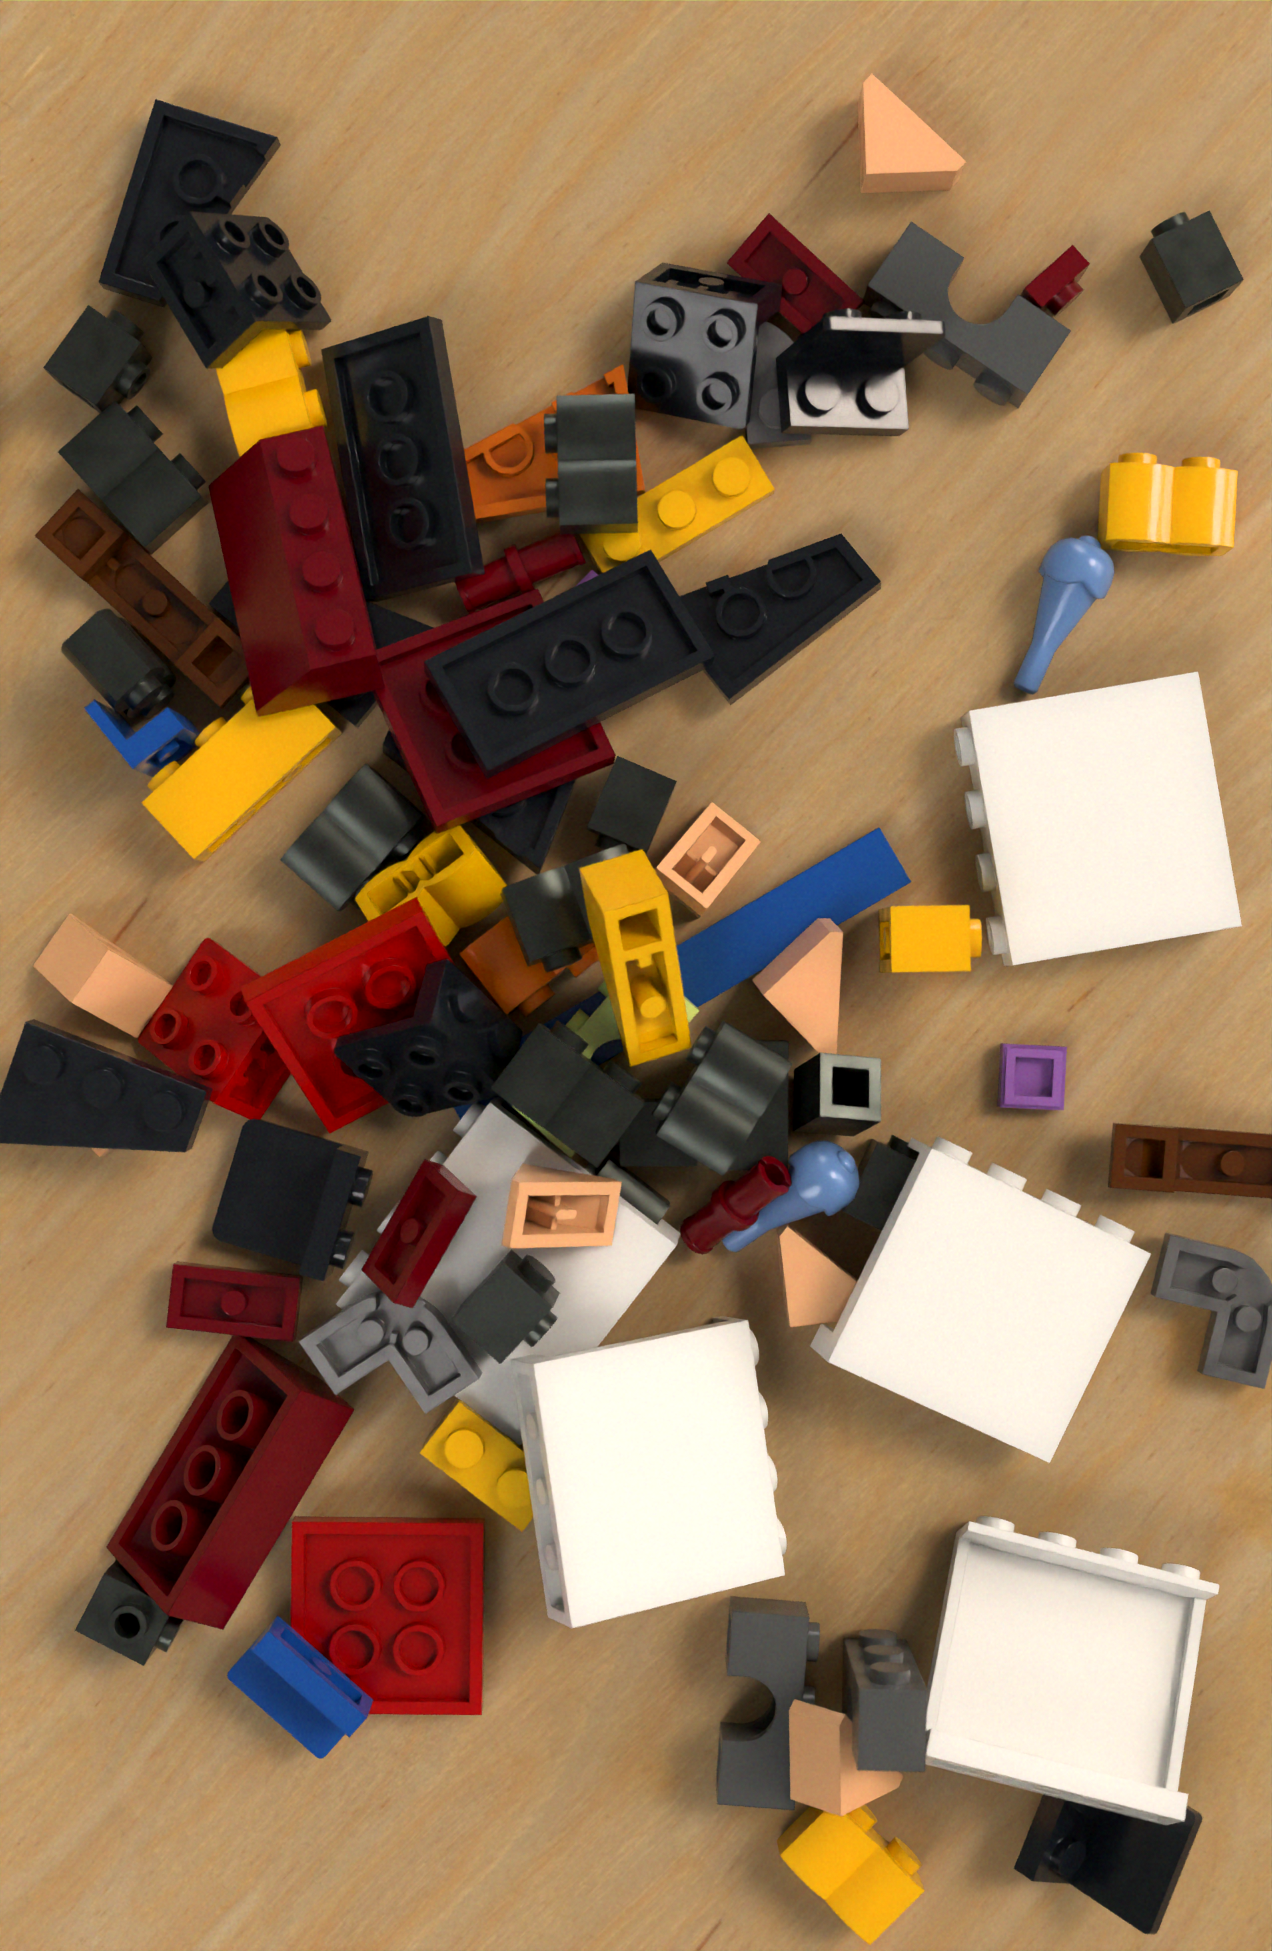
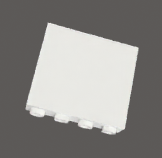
[954,672,1242,966]
[336,1096,680,1445]
[810,1136,1151,1463]
[510,1316,787,1628]
[926,1516,1219,1825]

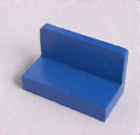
[84,699,200,777]
[227,1615,373,1759]

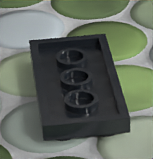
[321,316,485,602]
[424,550,715,779]

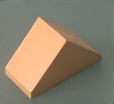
[858,74,966,193]
[655,802,761,918]
[33,914,173,1038]
[752,918,843,1054]
[502,1163,622,1248]
[776,1224,858,1327]
[789,1699,903,1816]

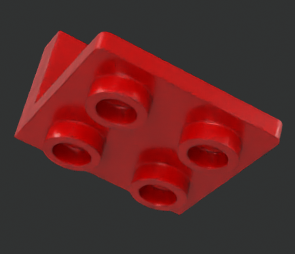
[138,938,291,1120]

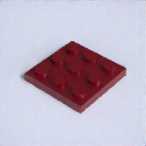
[372,588,616,834]

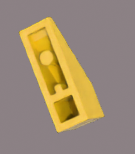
[579,849,692,1067]

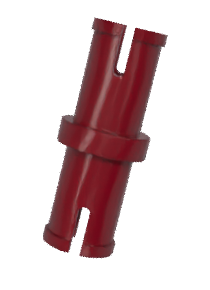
[455,531,586,614]
[680,1156,792,1255]

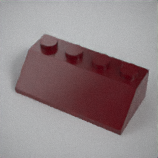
[208,425,385,717]
[106,1335,355,1630]

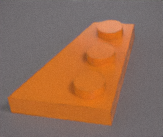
[464,364,645,524]

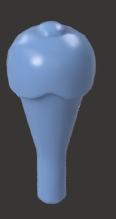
[1014,535,1115,695]
[722,1140,860,1252]

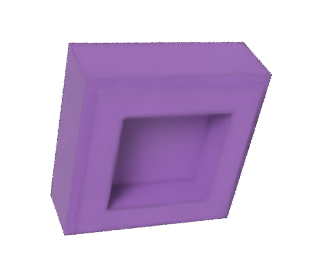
[997,1043,1067,1110]

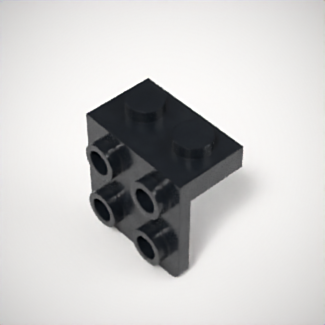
[334,958,523,1117]
[212,1119,373,1282]

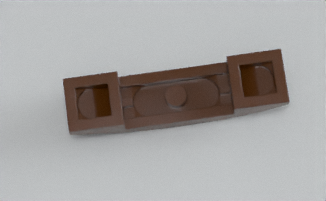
[35,489,249,709]
[1108,1123,1272,1199]

